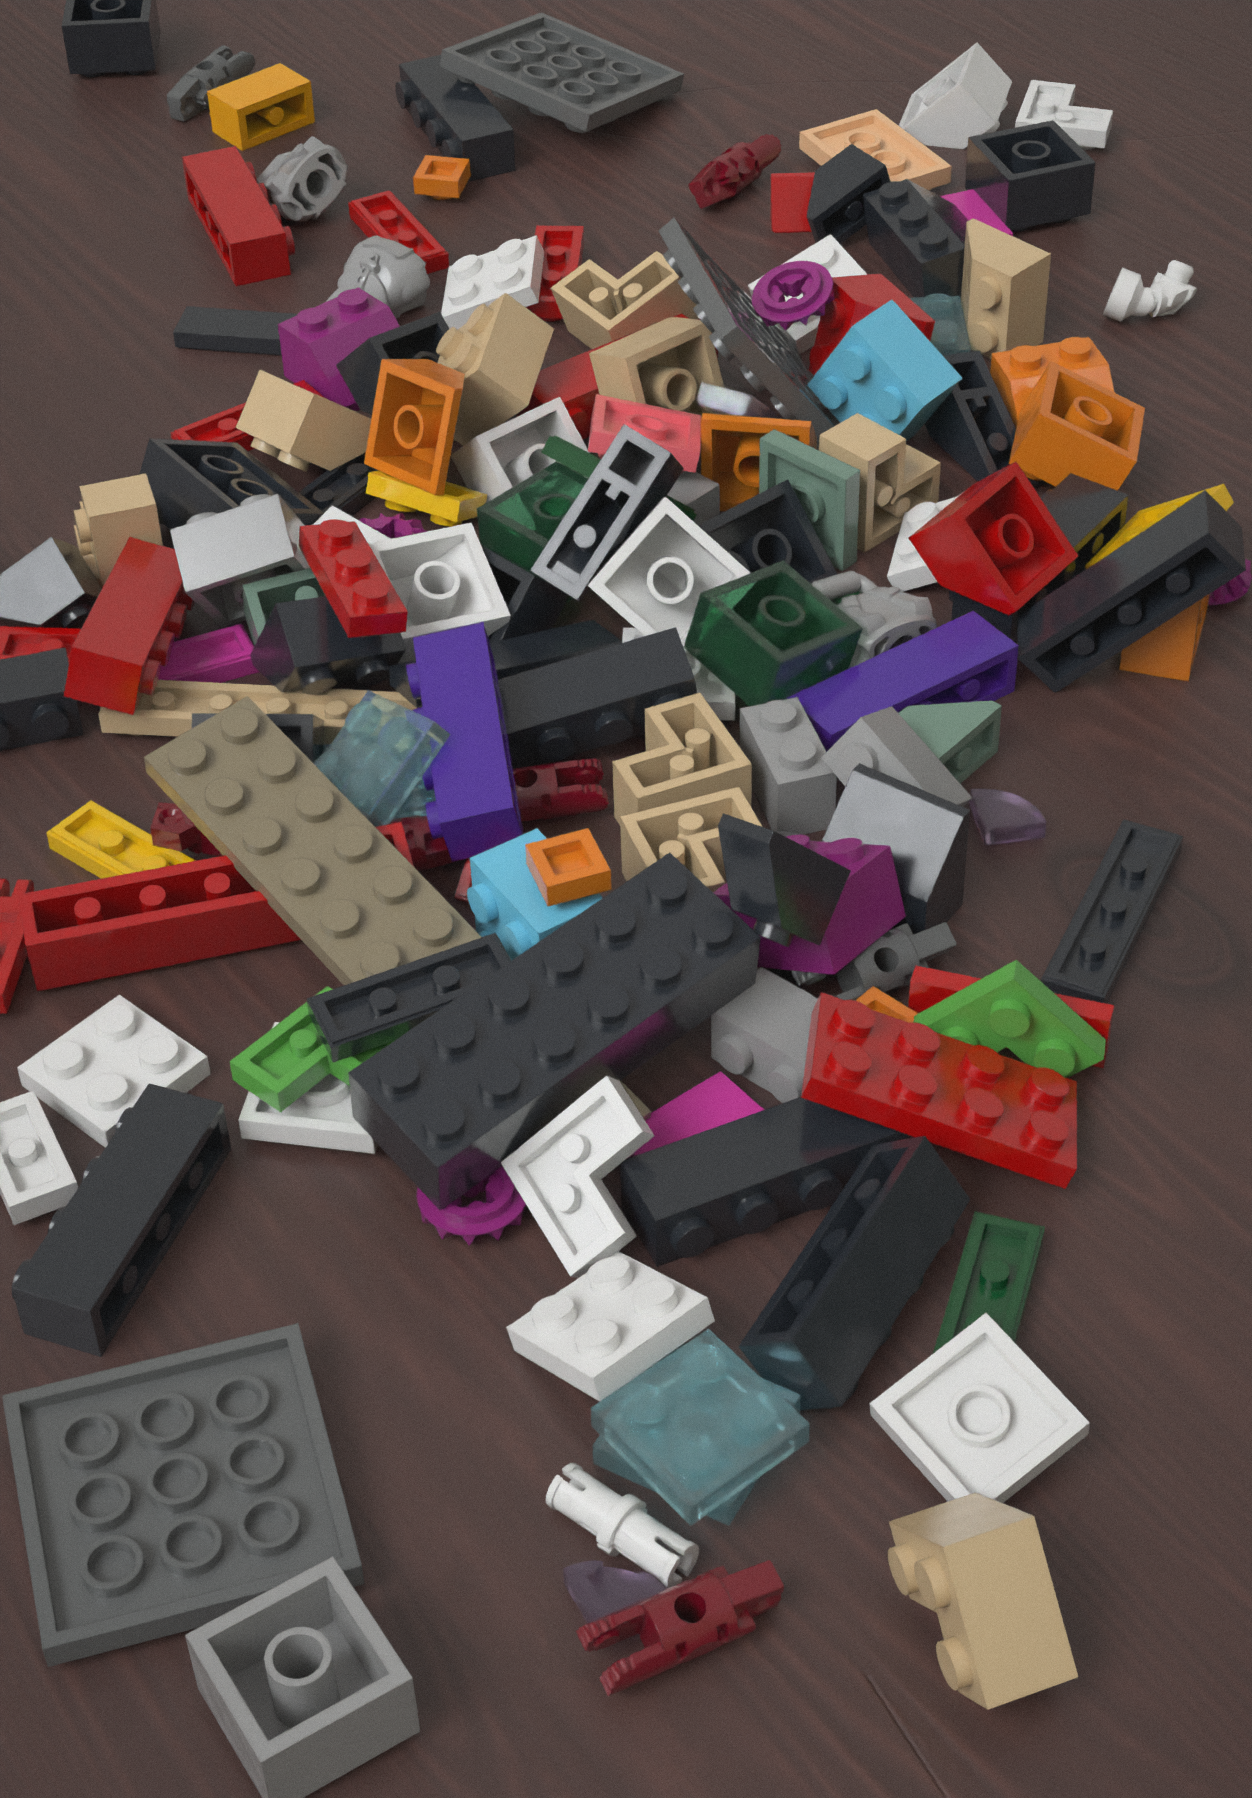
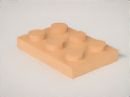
[799,109,952,191]

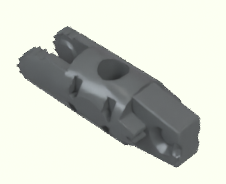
[167,45,256,122]
[791,922,957,1000]

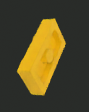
[366,470,487,527]

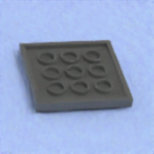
[439,12,684,133]
[659,217,840,450]
[2,1323,365,1667]

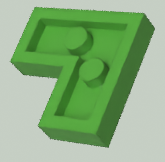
[913,960,1106,1078]
[230,986,394,1112]

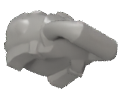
[256,136,348,222]
[326,236,430,318]
[808,570,937,668]

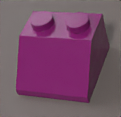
[278,287,400,412]

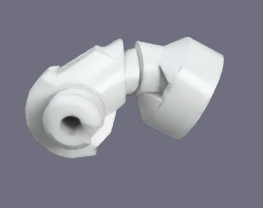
[1103,260,1198,322]

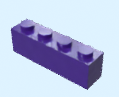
[787,611,1019,752]
[406,622,524,861]

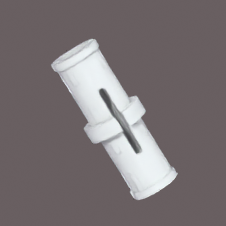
[546,1463,699,1588]

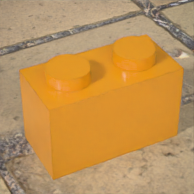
[207,63,315,151]

